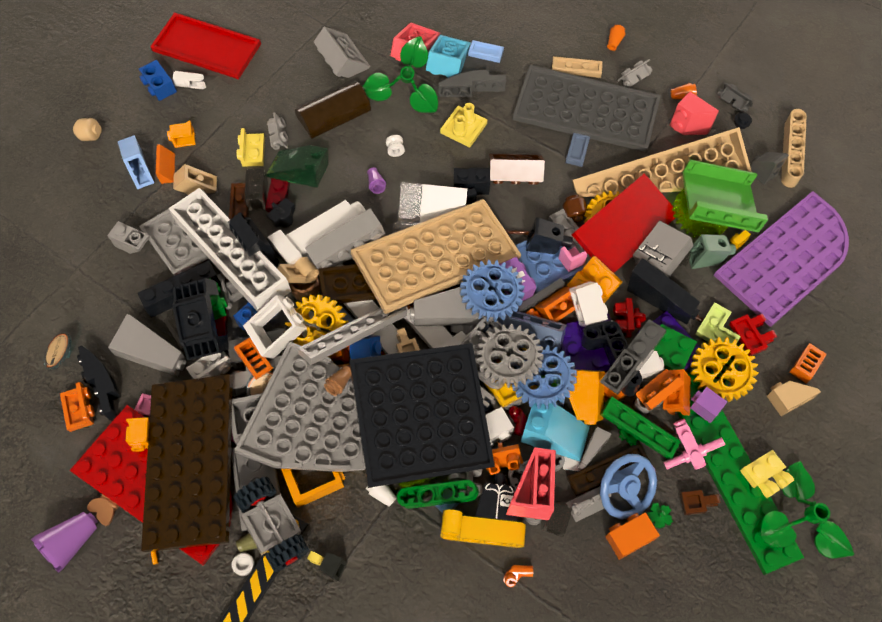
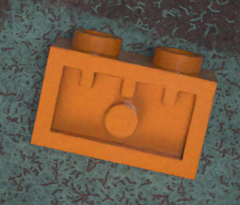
[635,369,684,410]

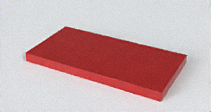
[150,13,261,79]
[571,173,679,273]

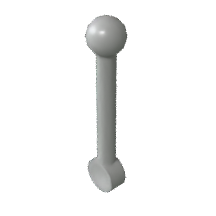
[218,273,232,309]

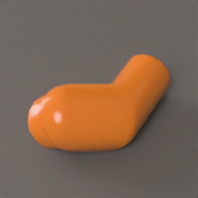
[503,565,533,587]

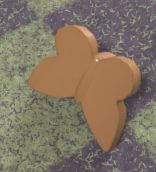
[87,494,119,526]

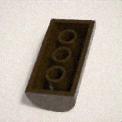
[295,81,371,139]

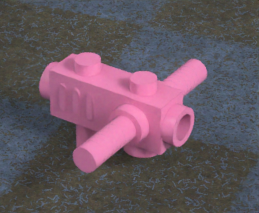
[664,419,725,470]

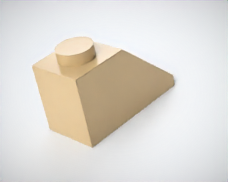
[173,164,217,195]
[767,381,821,416]

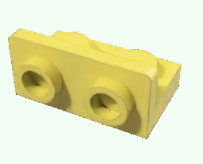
[237,128,265,167]

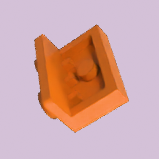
[60,382,95,432]

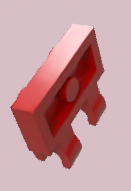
[729,314,777,357]

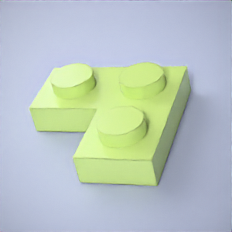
[695,302,741,344]

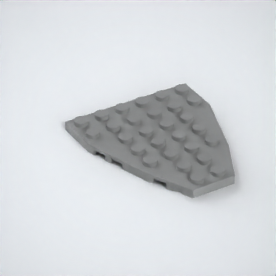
[234,341,365,472]

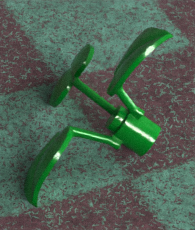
[362,36,438,113]
[760,461,854,559]

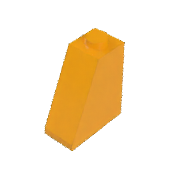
[560,369,605,425]

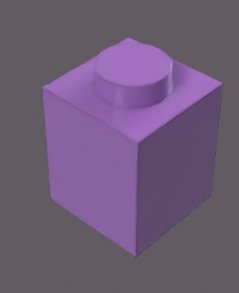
[690,387,727,423]

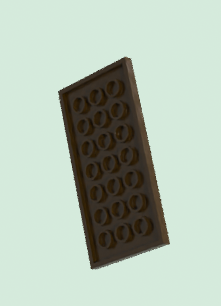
[141,374,233,552]

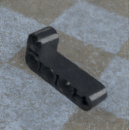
[581,320,642,396]

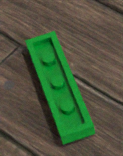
[600,397,681,459]

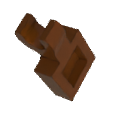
[680,490,721,515]

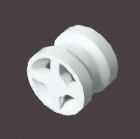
[386,135,405,157]

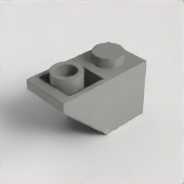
[107,221,150,254]

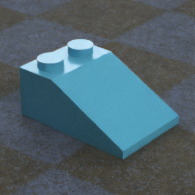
[426,35,471,78]
[521,403,590,462]

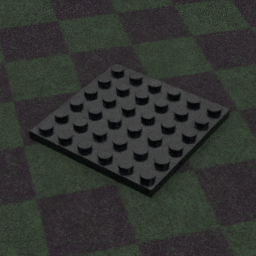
[349,343,495,488]

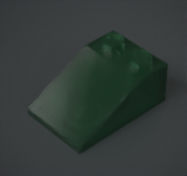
[266,145,329,188]

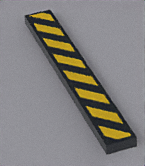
[220,515,308,622]

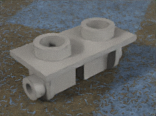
[617,59,652,88]
[267,112,288,150]
[566,487,613,522]

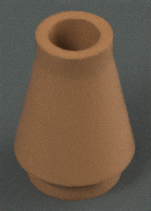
[324,366,351,396]

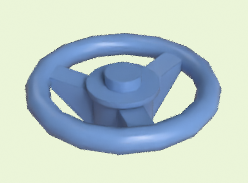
[600,454,657,519]

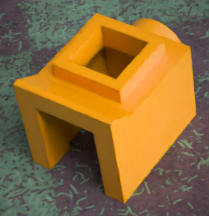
[167,121,196,148]
[126,418,149,452]

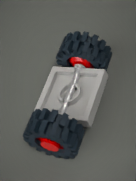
[234,476,309,572]

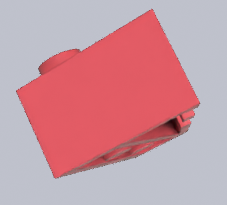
[506,447,556,520]

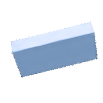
[468,40,504,63]

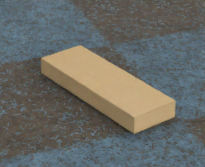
[552,56,602,78]

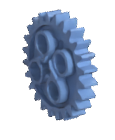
[460,260,525,322]
[511,345,577,409]

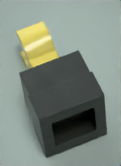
[307,551,347,581]

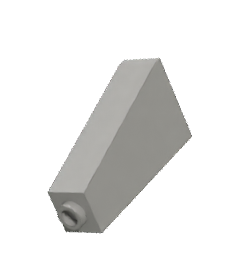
[410,286,486,326]
[108,314,186,377]

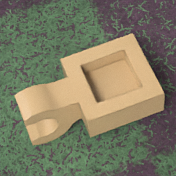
[396,328,420,353]

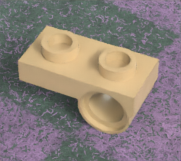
[277,257,319,283]

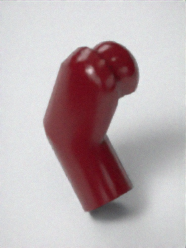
[509,406,527,436]

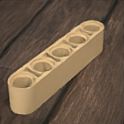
[781,109,807,188]

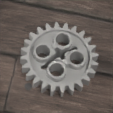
[477,324,544,388]

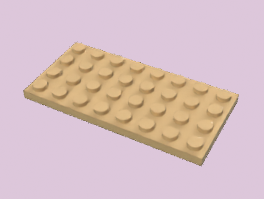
[351,199,521,314]

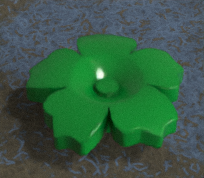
[617,427,638,446]
[647,503,673,529]

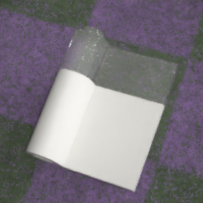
[393,182,467,233]

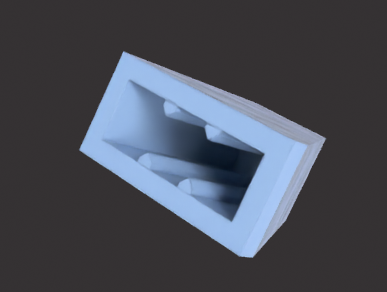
[118,135,154,189]

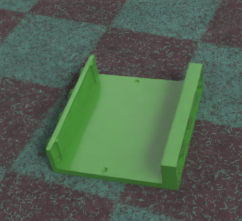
[682,160,768,232]

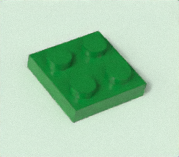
[654,324,697,370]

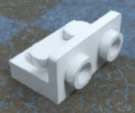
[186,351,232,379]

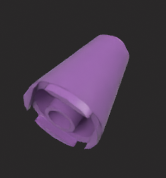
[30,512,98,573]

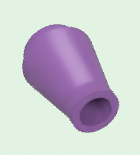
[367,168,386,194]

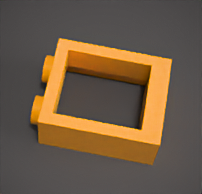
[281,469,345,508]

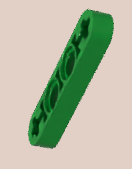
[397,480,479,509]

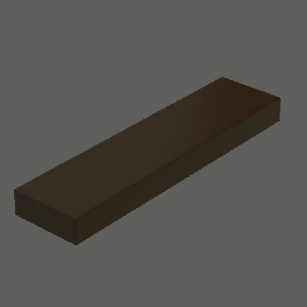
[567,443,650,497]

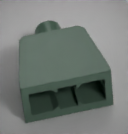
[687,234,736,269]

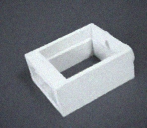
[243,295,307,359]

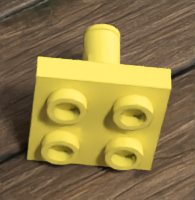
[440,103,487,148]

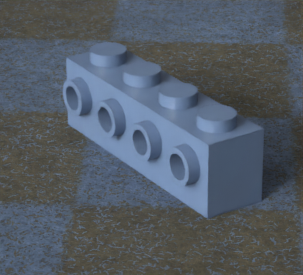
[483,305,567,352]

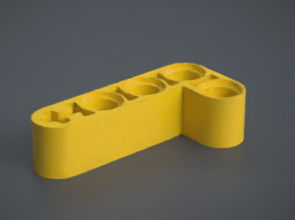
[441,509,526,548]

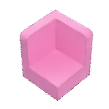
[559,246,587,272]

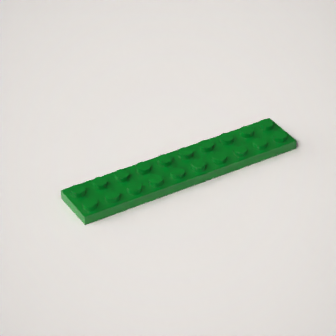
[677,373,804,575]

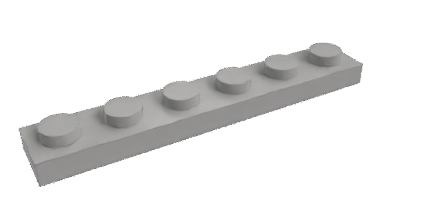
[298,307,407,365]

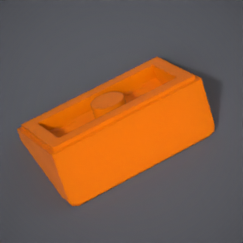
[156,144,175,184]

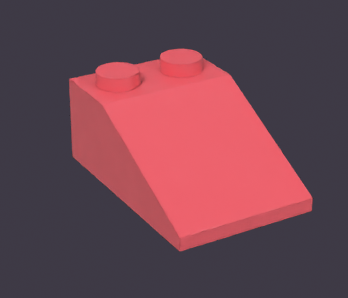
[390,23,440,61]

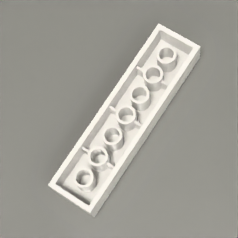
[168,188,291,312]

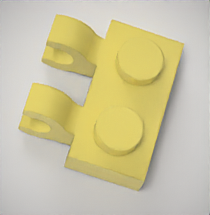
[740,450,794,498]

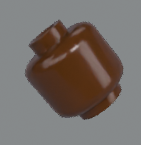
[562,195,588,223]

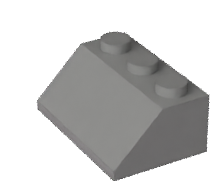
[314,27,370,78]

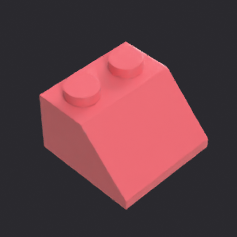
[669,92,719,135]

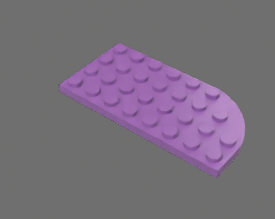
[714,191,849,327]

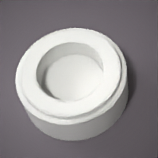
[232,553,255,576]

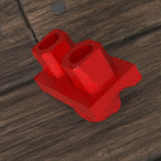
[613,298,646,338]

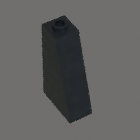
[627,258,700,325]

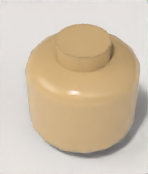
[73,118,102,141]

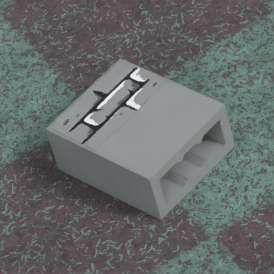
[633,221,693,278]

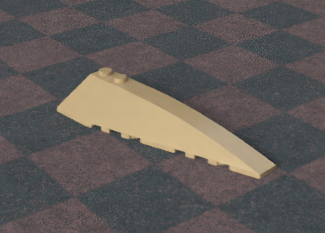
[572,127,752,197]

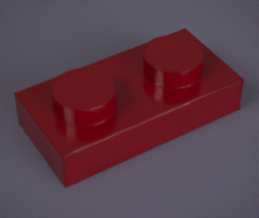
[265,178,290,212]

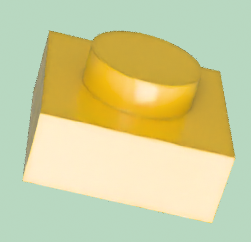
[730,230,751,251]

